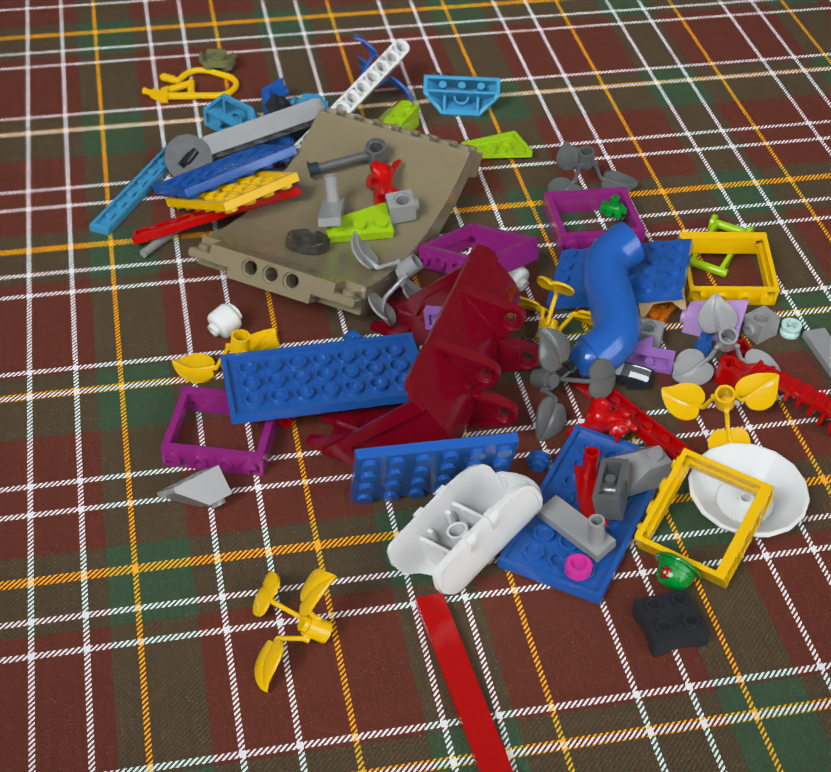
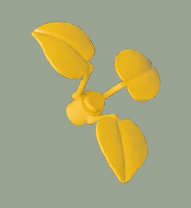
[520,276,593,341]
[172,328,279,383]
[661,373,779,449]
[253,569,337,693]

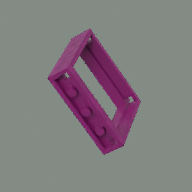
[542,187,646,254]
[418,223,539,273]
[161,385,279,476]

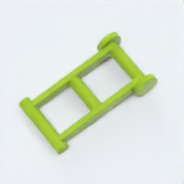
[690,214,755,278]

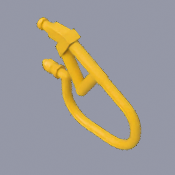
[142,67,239,103]

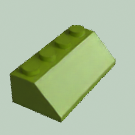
[377,100,420,130]

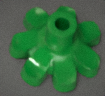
[599,195,627,219]

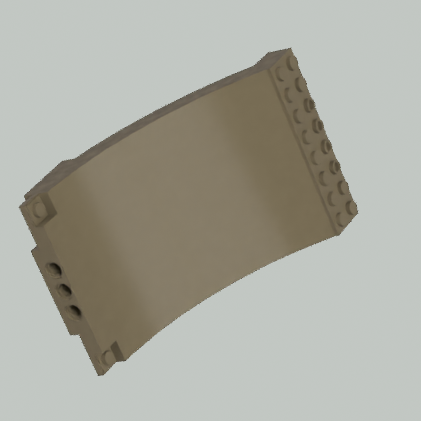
[188,107,483,315]

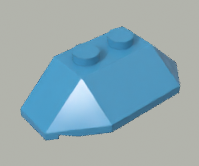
[423,75,500,117]
[203,93,263,144]

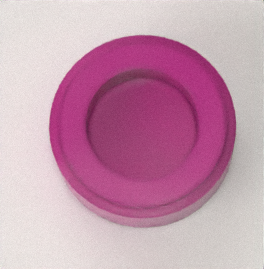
[564,554,593,581]

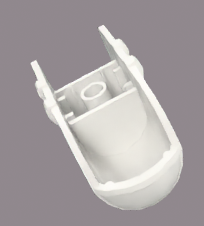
[387,464,543,595]

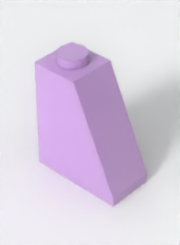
[680,300,749,341]

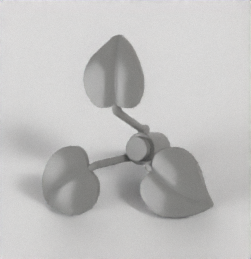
[351,231,423,326]
[672,293,781,386]

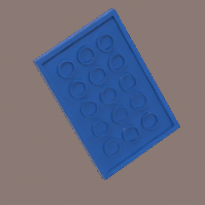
[152,144,297,200]
[546,238,693,310]
[349,432,519,505]

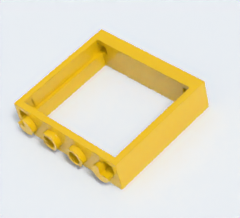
[678,232,780,305]
[634,448,775,589]

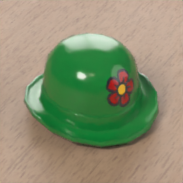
[654,552,702,591]

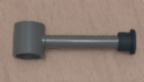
[307,138,388,178]

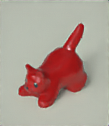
[366,159,402,205]
[566,397,639,444]

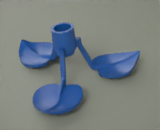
[353,33,413,103]

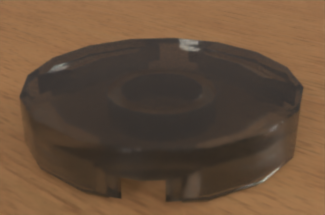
[285,228,330,255]

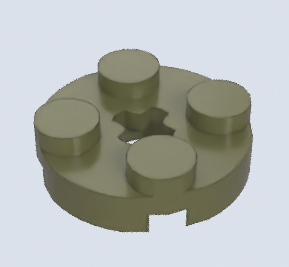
[199,48,236,71]

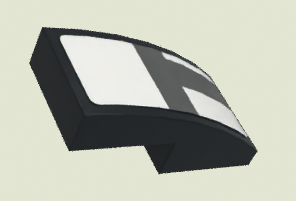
[615,362,656,390]

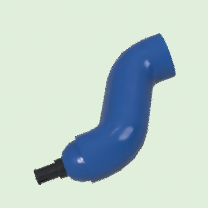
[554,222,644,390]

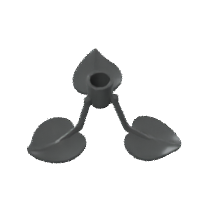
[547,141,638,192]
[530,328,616,441]

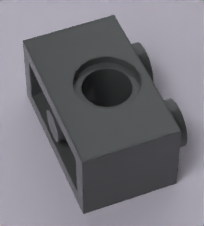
[592,458,632,521]

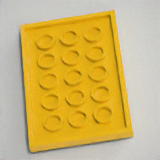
[165,171,299,214]

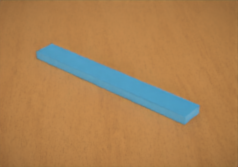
[89,144,169,236]

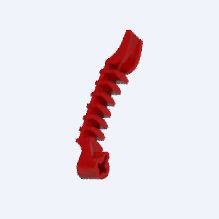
[713,355,831,435]

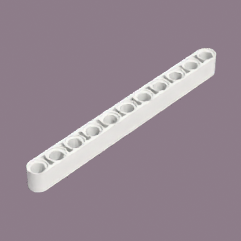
[284,39,409,167]

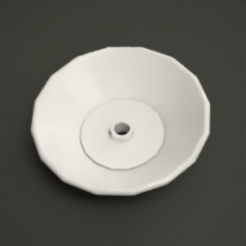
[688,443,810,538]

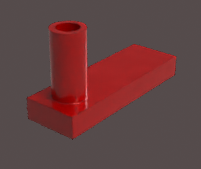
[573,446,608,526]

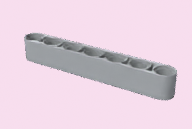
[200,98,325,160]

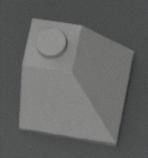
[598,445,672,497]
[156,465,232,509]

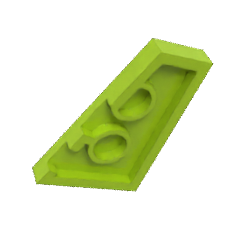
[461,130,533,159]
[324,202,394,243]

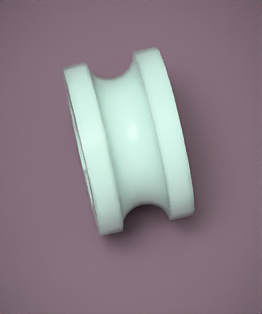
[779,318,802,340]

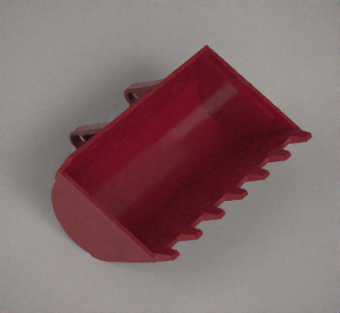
[305,244,539,465]

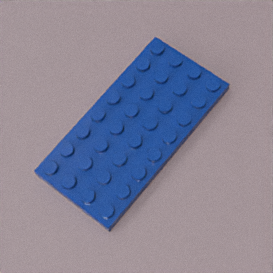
[220,332,419,425]
[497,424,658,605]

